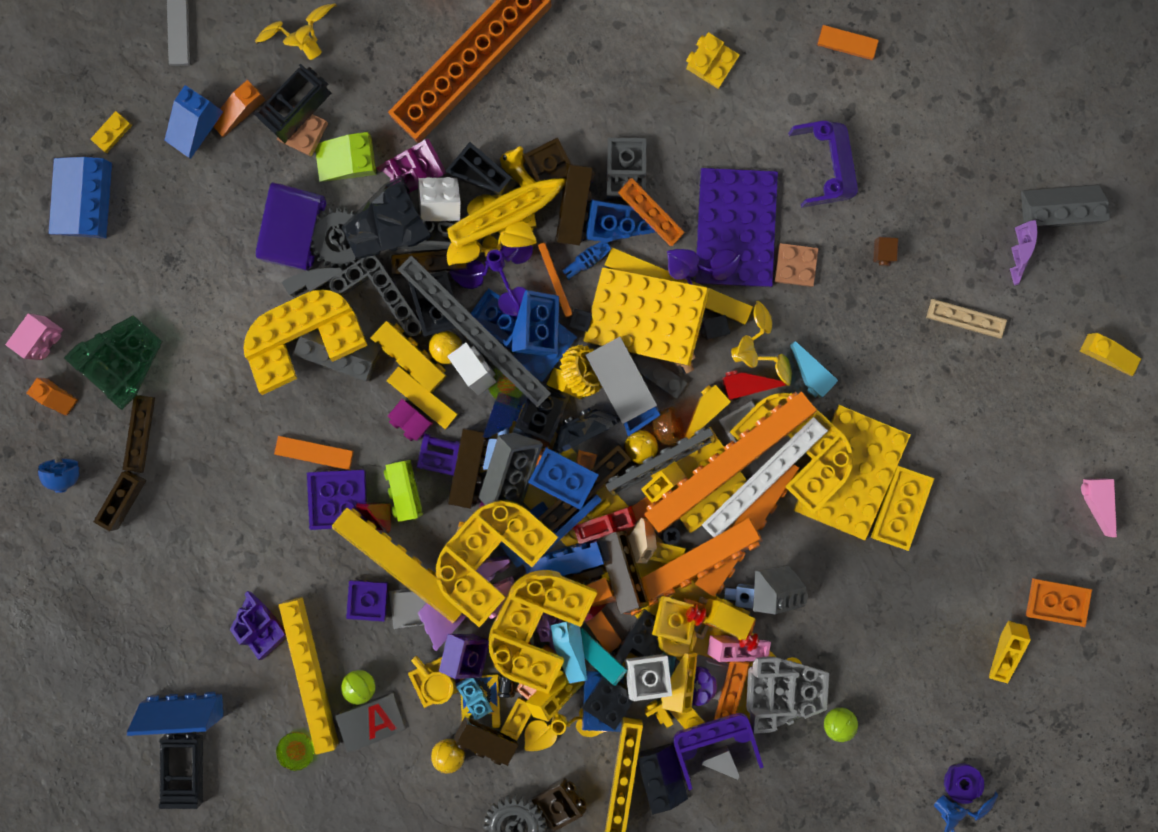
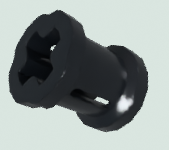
[662,526,680,545]
[498,675,515,698]

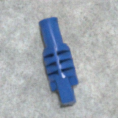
[562,242,611,280]

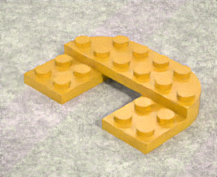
[244,290,368,395]
[730,393,853,514]
[436,501,558,627]
[489,570,597,694]

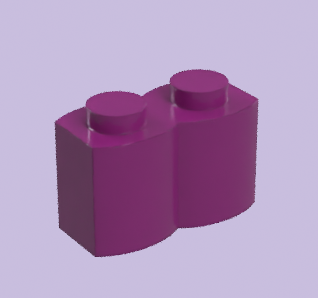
[388,399,433,441]

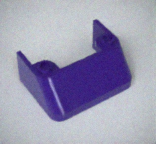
[788,121,858,208]
[674,713,764,790]

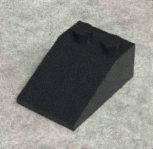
[408,270,456,337]
[513,382,571,449]

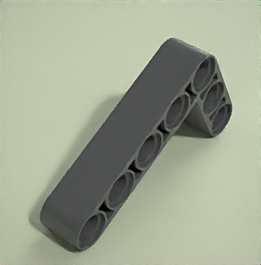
[330,256,423,337]

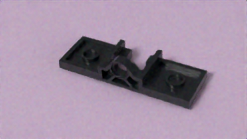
[582,609,664,730]

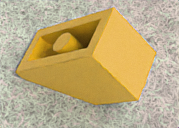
[641,461,687,503]

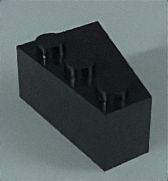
[445,142,517,196]

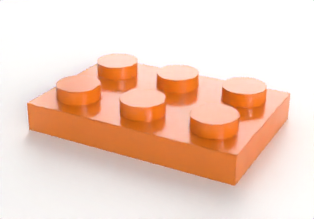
[1026,578,1092,627]

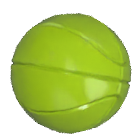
[341,670,376,705]
[824,707,858,742]

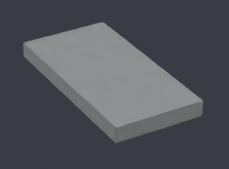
[586,337,657,424]

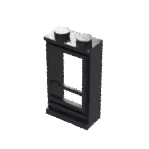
[254,64,332,143]
[159,732,203,809]

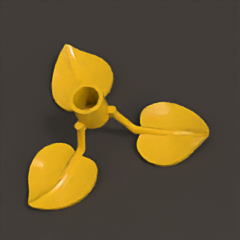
[255,3,337,60]
[447,194,537,266]
[731,301,792,386]
[525,670,606,751]

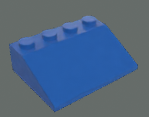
[49,157,112,239]
[127,692,224,736]

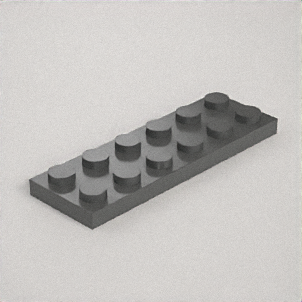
[606,428,715,496]

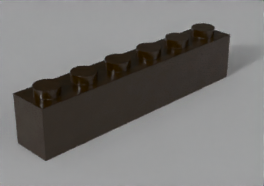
[538,445,632,532]

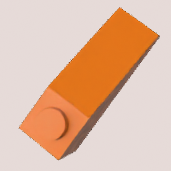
[213,80,266,137]

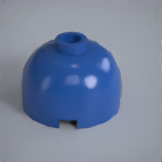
[38,459,79,493]

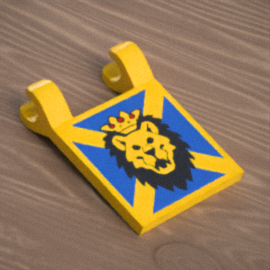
[460,674,501,728]

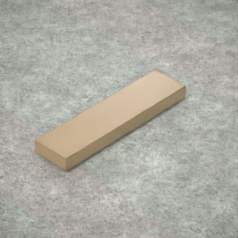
[926,299,1007,339]

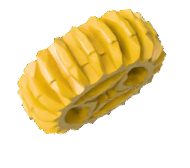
[560,345,603,397]

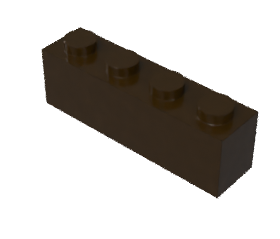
[555,163,595,246]
[448,428,490,509]
[598,531,649,614]

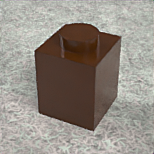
[873,237,898,266]

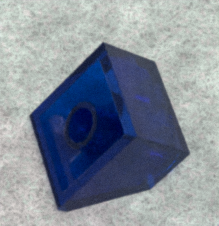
[483,392,522,438]

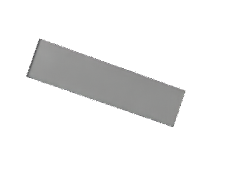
[167,0,190,66]

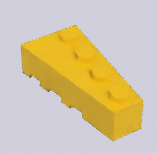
[371,321,447,393]

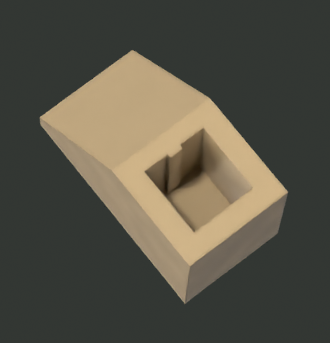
[628,518,657,564]

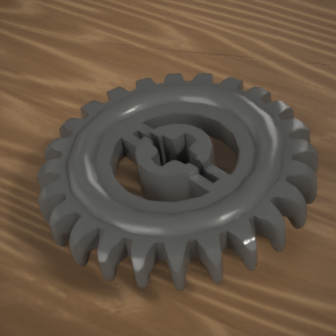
[310,206,362,269]
[483,795,547,832]

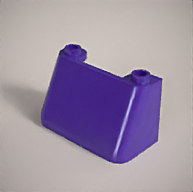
[256,182,326,271]

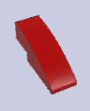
[573,506,637,544]

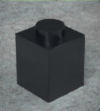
[700,315,730,340]

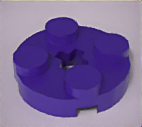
[692,666,717,706]
[944,763,984,804]

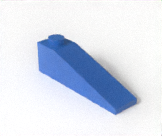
[585,199,667,242]

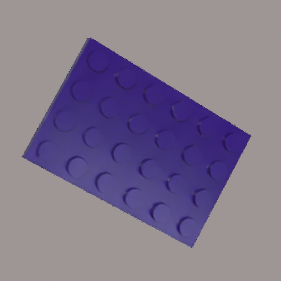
[695,168,778,287]

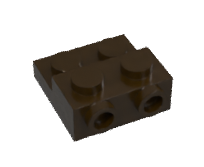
[523,137,571,182]
[531,778,587,832]

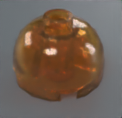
[650,406,685,446]

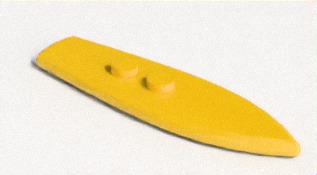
[447,178,566,247]

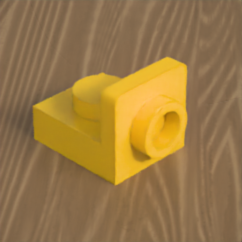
[645,700,673,728]

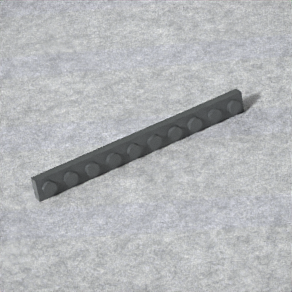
[397,256,551,407]

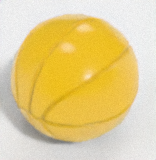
[429,331,463,364]
[624,430,658,464]
[431,739,465,774]

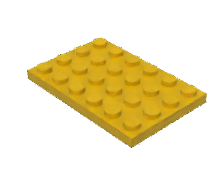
[584,267,710,366]
[794,405,911,540]

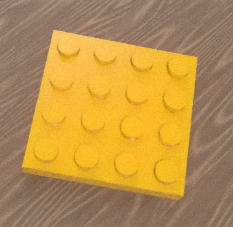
[651,427,747,533]

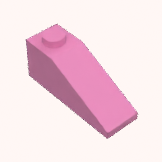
[1081,478,1117,537]
[707,635,771,662]

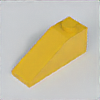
[1080,333,1141,376]
[684,385,731,439]
[989,621,1031,684]
[661,652,697,713]
[525,674,585,722]

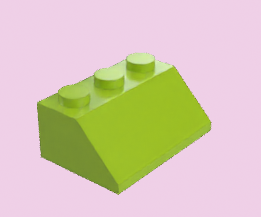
[384,459,423,522]

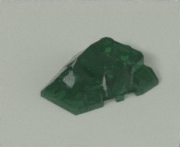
[64,315,163,410]

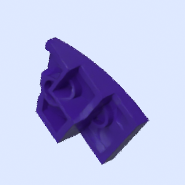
[230,591,286,660]

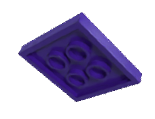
[307,470,367,530]

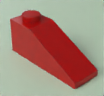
[722,370,786,400]

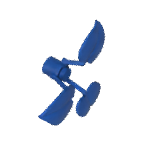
[934,791,998,832]

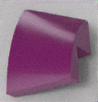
[376,139,447,193]

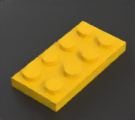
[871,466,934,551]

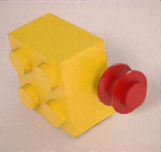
[686,597,759,652]

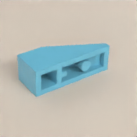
[790,341,838,398]
[551,622,587,683]

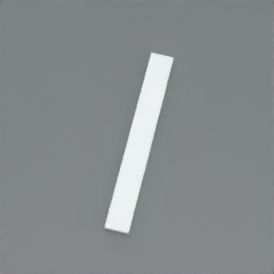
[702,417,828,537]

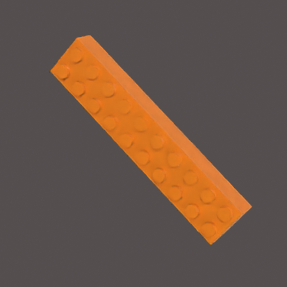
[388,0,552,144]
[644,391,817,533]

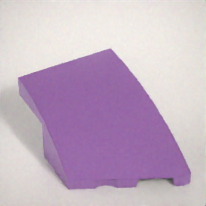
[1010,220,1037,285]
[418,603,466,651]

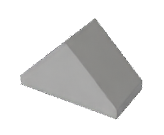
[701,746,739,780]

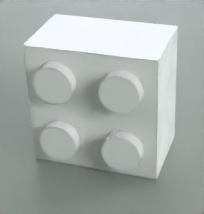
[418,177,460,221]
[447,343,496,395]
[625,654,672,701]

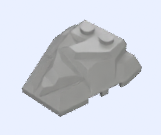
[746,656,829,734]

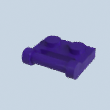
[417,434,460,476]

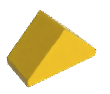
[547,368,583,400]

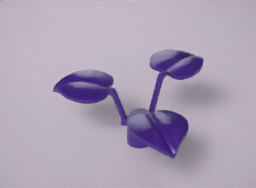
[450,245,533,316]
[667,249,740,307]

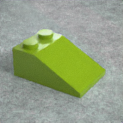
[315,132,377,182]

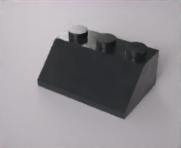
[638,743,688,815]

